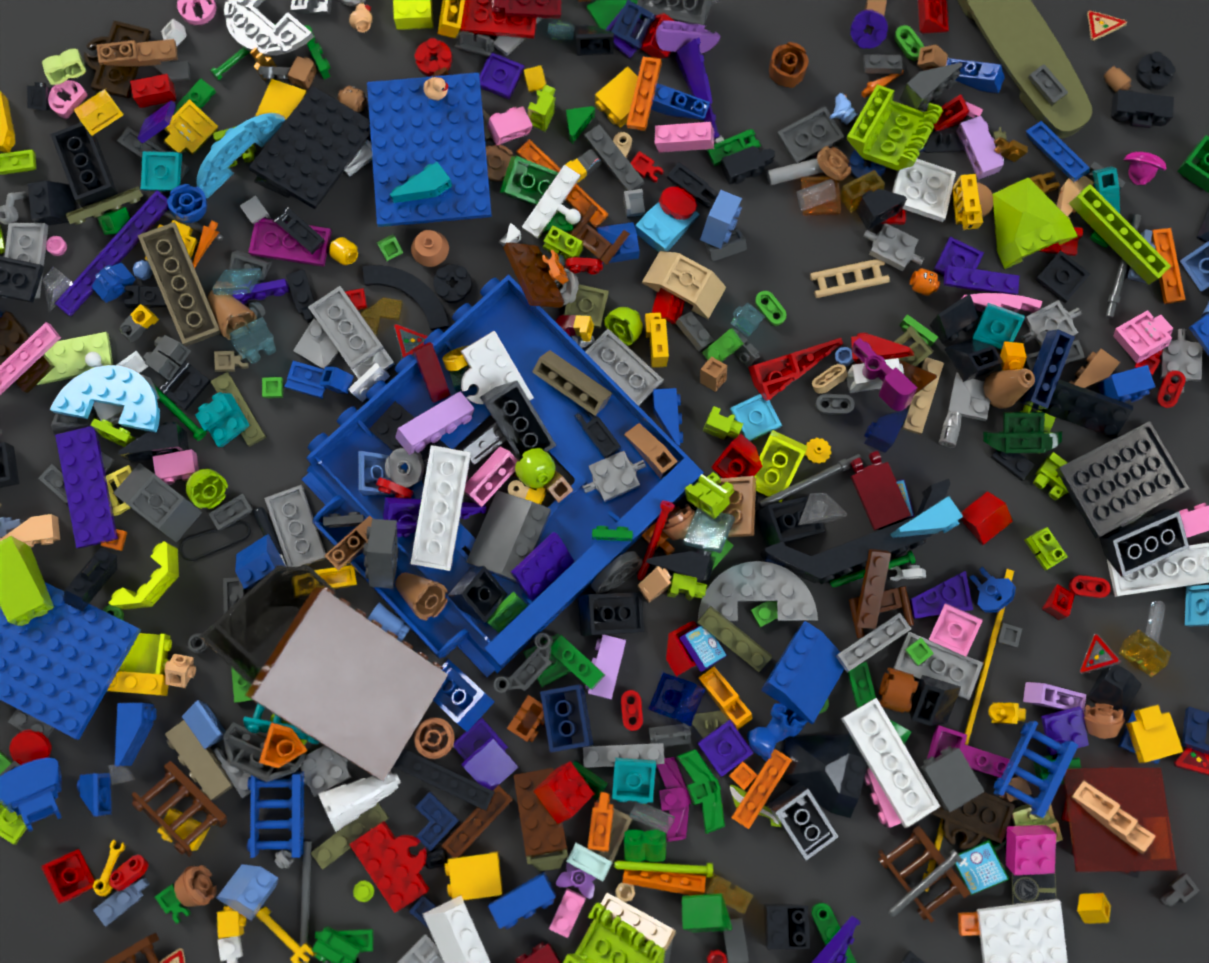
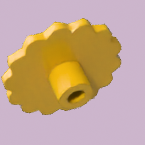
[805,438,831,464]

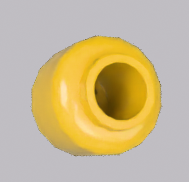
[329,237,358,265]

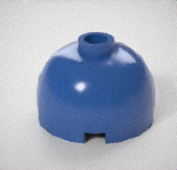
[167,184,207,223]

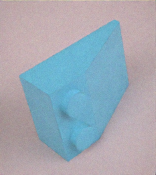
[635,202,700,252]
[890,496,963,538]

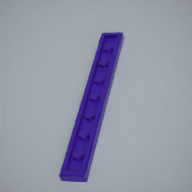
[55,190,169,317]

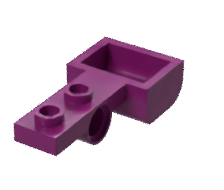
[851,338,917,411]
[927,725,1010,778]

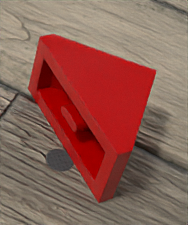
[933,94,970,131]
[1042,584,1074,620]

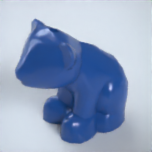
[747,703,808,761]

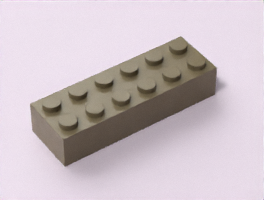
[138,222,221,347]

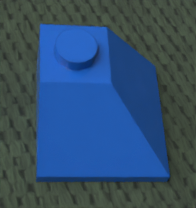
[596,222,640,264]
[77,773,111,816]

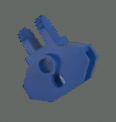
[91,263,136,303]
[970,567,1016,613]

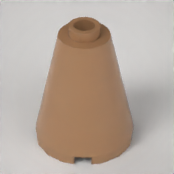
[208,288,257,340]
[983,369,1035,409]
[395,572,448,620]

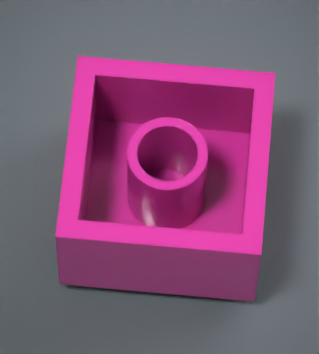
[1006,825,1056,875]

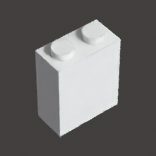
[846,358,904,393]

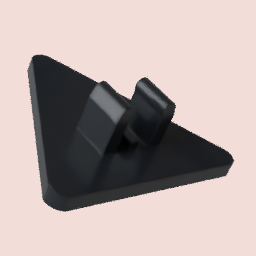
[924,127,965,153]

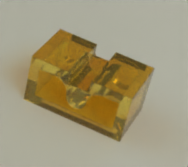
[840,170,885,213]
[1119,629,1171,677]
[705,873,753,914]

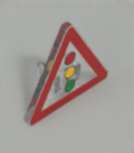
[1079,634,1121,674]

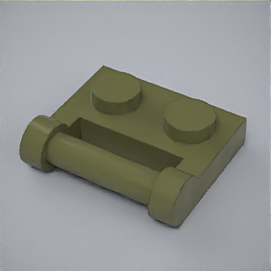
[888,325,933,366]

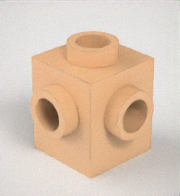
[164,654,196,688]

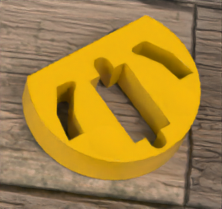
[443,345,469,371]

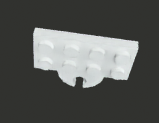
[461,331,533,404]

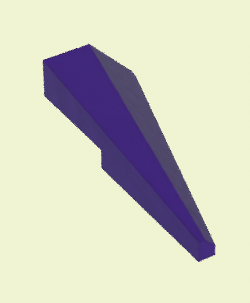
[676,38,719,140]
[383,497,486,538]
[812,916,861,963]

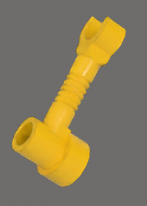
[93,840,125,897]

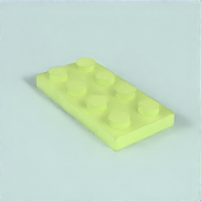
[37,332,113,385]

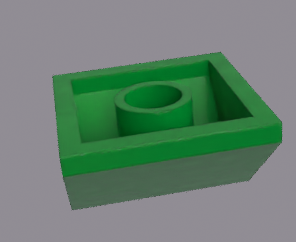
[682,894,732,933]

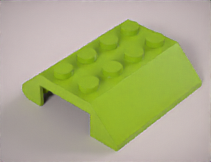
[847,85,943,171]
[563,902,665,963]

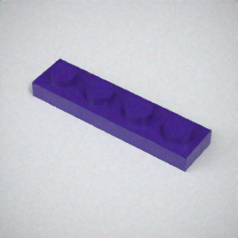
[944,265,1019,295]

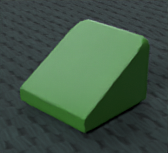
[377,234,403,261]

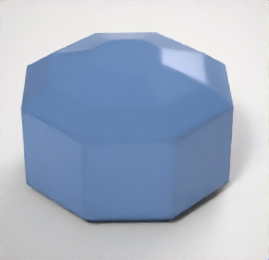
[133,260,153,280]
[835,347,854,366]

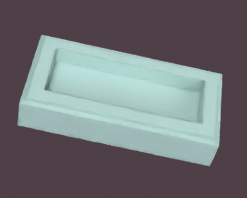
[566,843,613,881]

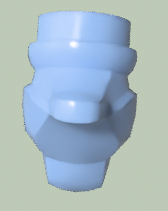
[830,93,857,125]

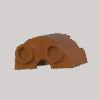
[507,695,545,742]

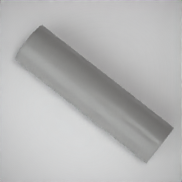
[767,159,823,185]

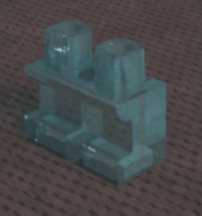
[230,317,276,364]

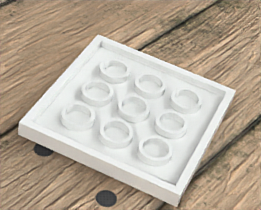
[977,899,1068,963]

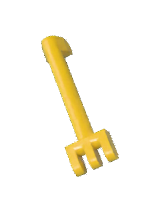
[256,907,316,963]

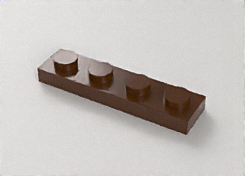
[855,549,891,629]
[442,785,513,858]

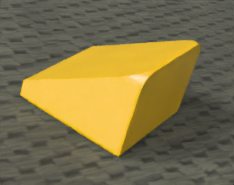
[524,66,546,92]

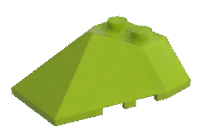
[993,177,1078,269]

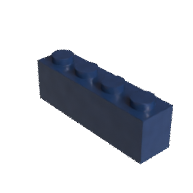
[1021,329,1075,410]

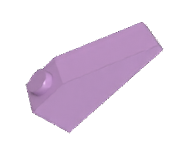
[1023,682,1086,713]

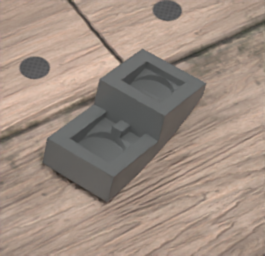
[290,0,332,15]
[723,918,749,963]

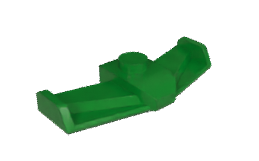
[676,749,725,834]

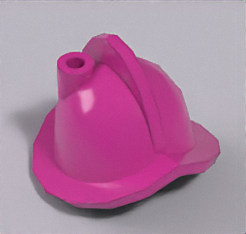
[1123,152,1166,185]

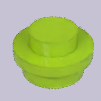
[353,881,374,902]

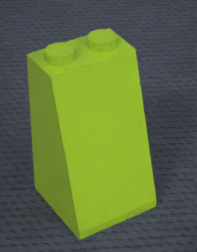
[0,536,54,626]

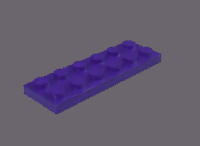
[55,426,118,549]

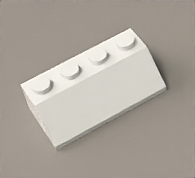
[423,896,491,963]

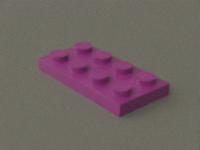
[248,218,332,267]

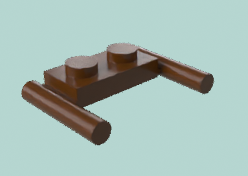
[570,204,630,265]
[848,586,914,638]

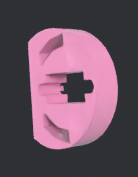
[177,0,216,25]
[48,80,88,119]

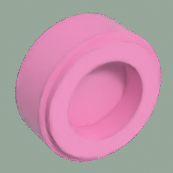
[46,236,67,256]

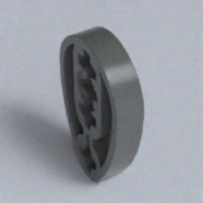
[591,551,643,594]

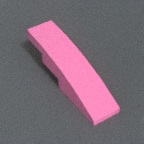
[961,293,1042,313]

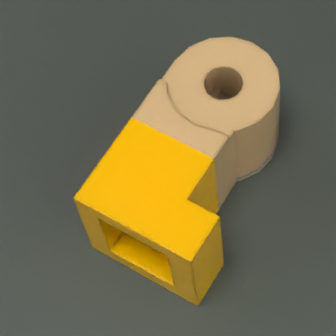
[508,480,547,505]

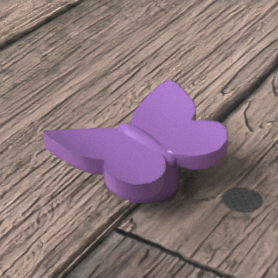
[556,862,596,899]

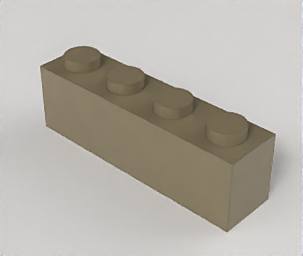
[532,350,612,416]
[165,720,234,800]

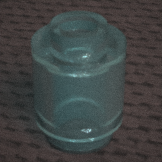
[548,20,575,41]

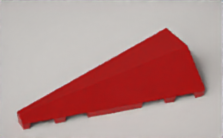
[748,338,843,401]

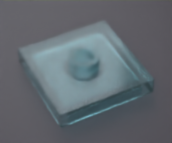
[212,268,262,295]
[683,508,735,553]

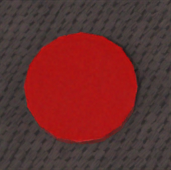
[659,187,696,220]
[10,729,52,765]

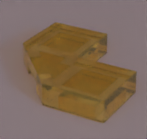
[361,298,403,336]

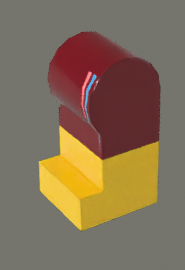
[555,315,594,342]

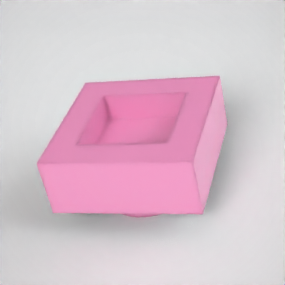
[966,102,983,118]

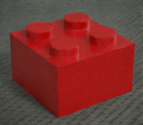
[534,761,594,824]

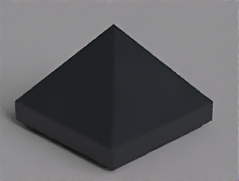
[425,849,448,870]

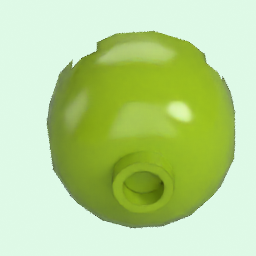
[604,307,643,346]
[515,448,556,488]
[186,469,228,509]

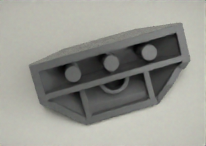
[223,722,306,782]

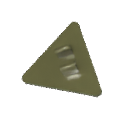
[688,711,728,738]

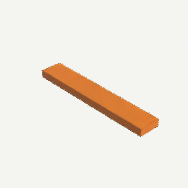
[516,139,608,229]

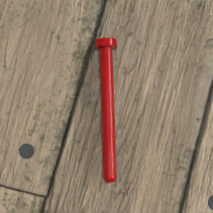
[637,501,675,581]

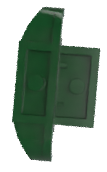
[983,412,1062,453]

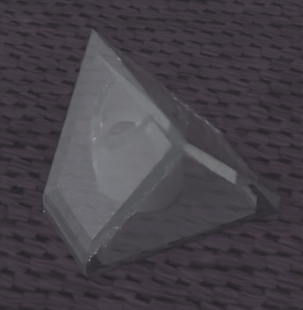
[42,267,72,313]
[798,493,847,525]

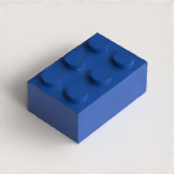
[488,872,556,929]

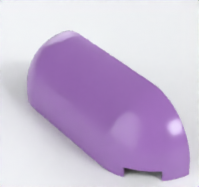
[656,21,721,53]

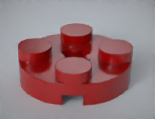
[415,38,452,77]

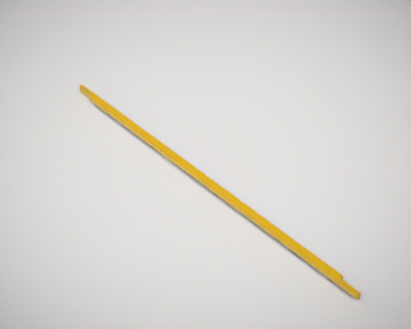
[922,569,1014,892]

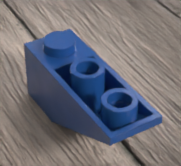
[946,58,1005,93]
[651,83,710,120]
[652,388,683,447]

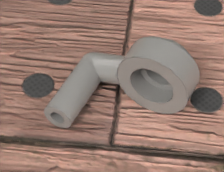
[0,192,27,225]

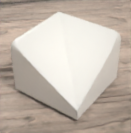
[162,19,186,47]
[499,223,521,247]

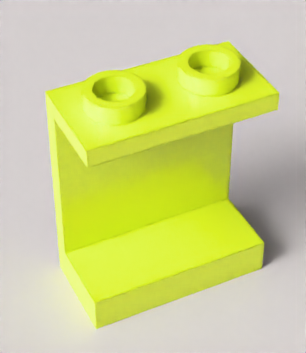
[118,633,172,675]

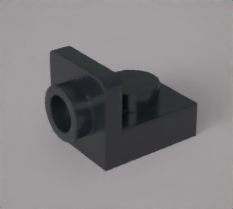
[27,82,53,110]

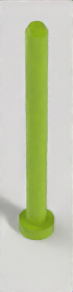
[614,861,713,878]

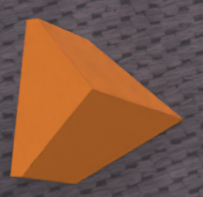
[259,722,308,768]

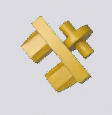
[988,703,1026,724]

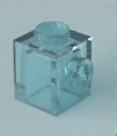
[731,302,765,337]

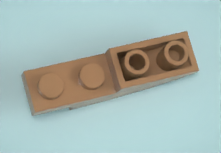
[97,39,178,66]

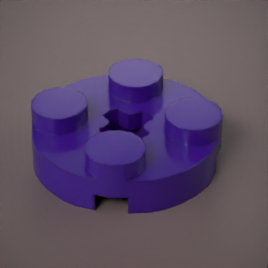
[850,9,888,48]

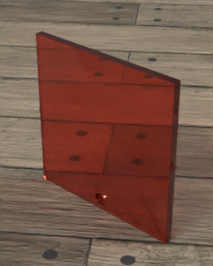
[1063,766,1177,873]

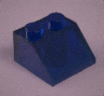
[864,409,909,453]
[648,672,705,726]

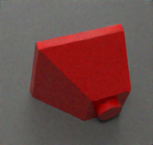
[711,434,763,478]
[666,620,697,677]

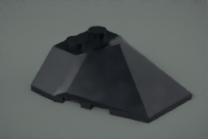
[781,734,867,818]

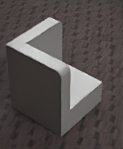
[623,189,645,217]
[240,195,272,224]

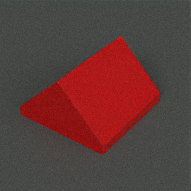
[918,0,949,33]
[960,491,1013,545]
[41,849,95,904]

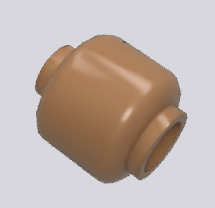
[338,86,367,113]

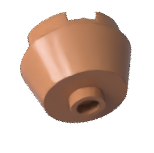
[411,230,449,267]
[662,504,696,540]
[1084,703,1125,739]
[414,718,454,759]
[174,865,217,907]

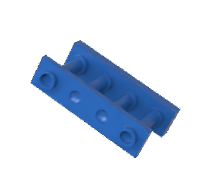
[993,721,1079,819]
[247,771,304,858]

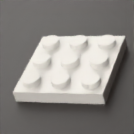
[893,159,956,222]

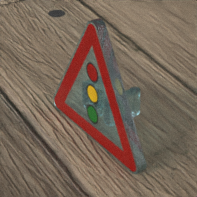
[393,324,428,359]

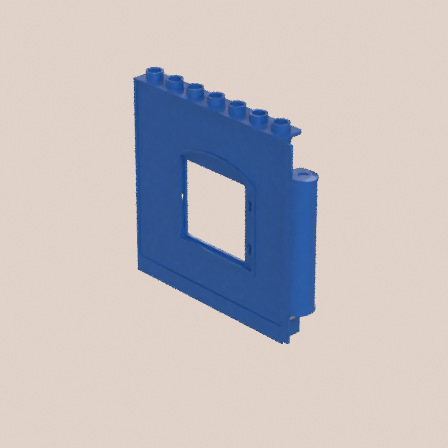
[301,274,704,678]

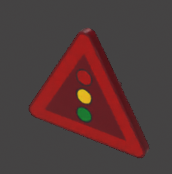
[1174,747,1209,776]

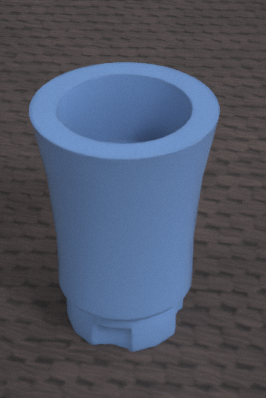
[368,602,410,642]

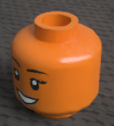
[910,268,940,296]

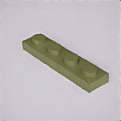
[66,186,143,225]
[211,371,266,447]
[698,606,772,672]
[311,802,389,870]

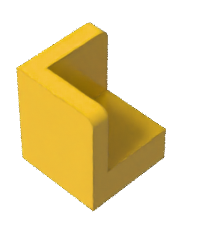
[1077,893,1111,924]

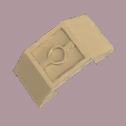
[642,251,726,319]

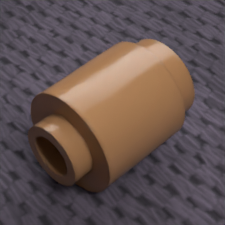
[1103,66,1132,92]

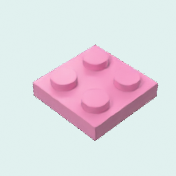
[929,603,983,656]

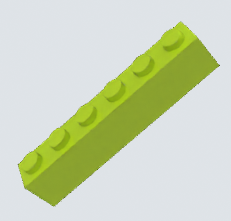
[1068,184,1171,285]

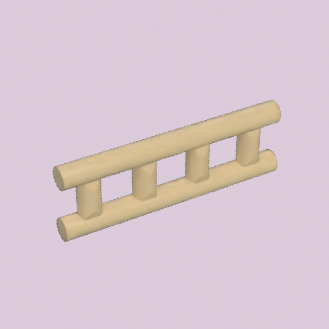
[810,259,890,298]

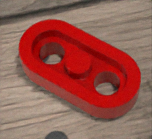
[566,257,603,275]
[1157,370,1186,408]
[376,478,413,499]
[1069,575,1111,598]
[621,690,643,731]
[109,855,148,891]

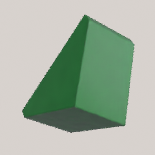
[566,106,595,144]

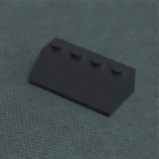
[480,381,557,462]
[1099,509,1189,577]

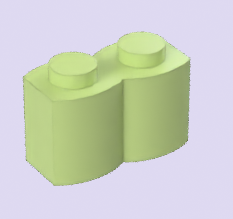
[42,49,86,85]

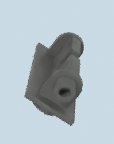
[455,31,494,57]
[734,329,761,368]
[649,723,691,747]

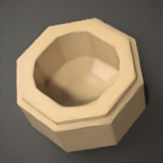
[615,883,636,902]

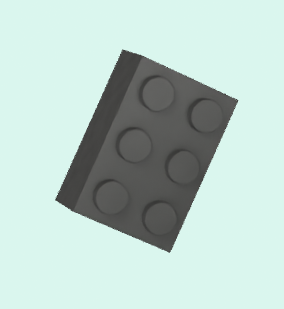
[363,519,398,589]

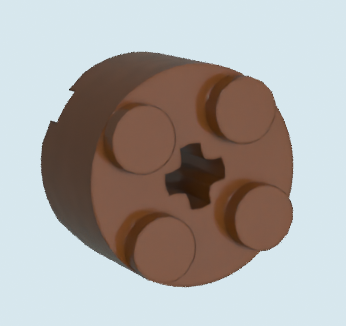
[769,42,809,88]
[878,667,918,713]

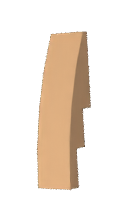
[1072,781,1155,854]

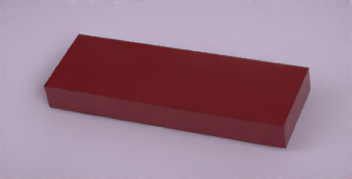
[413,342,451,403]

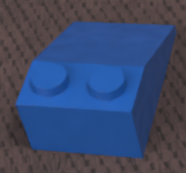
[433,659,494,732]
[115,703,157,766]

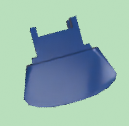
[0,758,62,832]

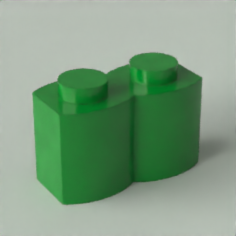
[624,830,666,862]

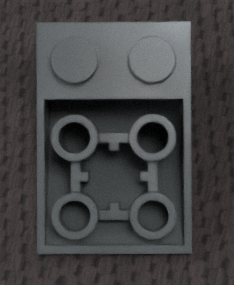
[899,63,963,111]

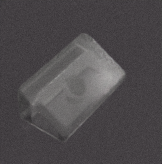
[1144,601,1166,644]

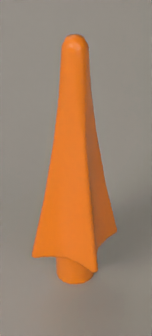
[861,70,904,98]
[192,220,220,268]

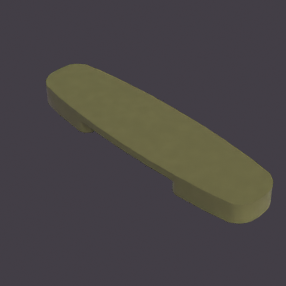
[958,0,1092,138]

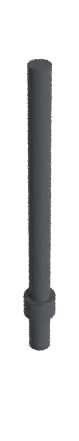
[1105,214,1141,319]
[758,454,862,509]
[298,841,312,963]

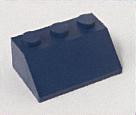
[540,685,594,752]

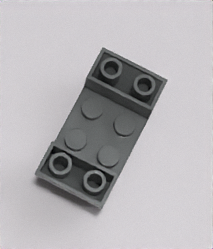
[113,463,202,543]

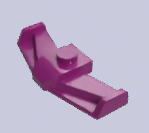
[656,757,691,842]

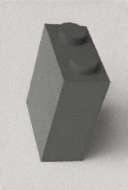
[919,746,985,812]

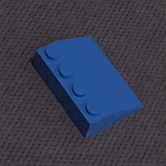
[761,621,844,724]

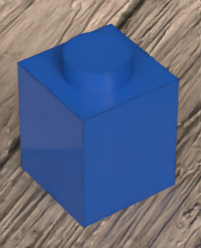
[319,367,354,394]

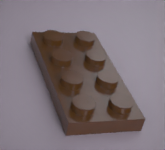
[503,242,565,308]
[513,768,567,857]

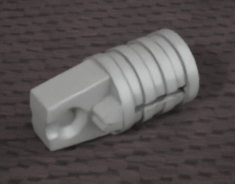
[939,412,962,448]

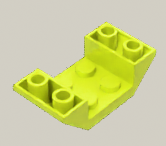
[109,541,179,609]

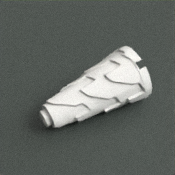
[318,771,401,831]

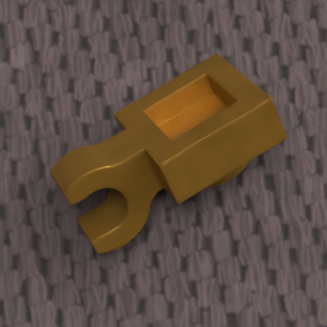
[250,47,277,81]
[994,137,1028,162]

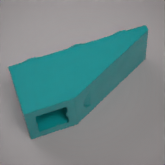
[390,162,452,203]
[1092,167,1120,213]

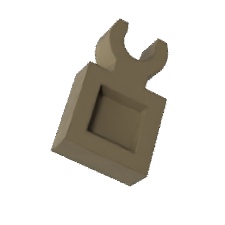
[214,351,249,372]

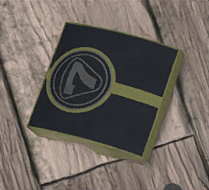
[1012,869,1056,905]

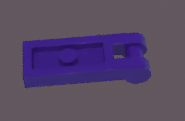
[233,279,290,304]

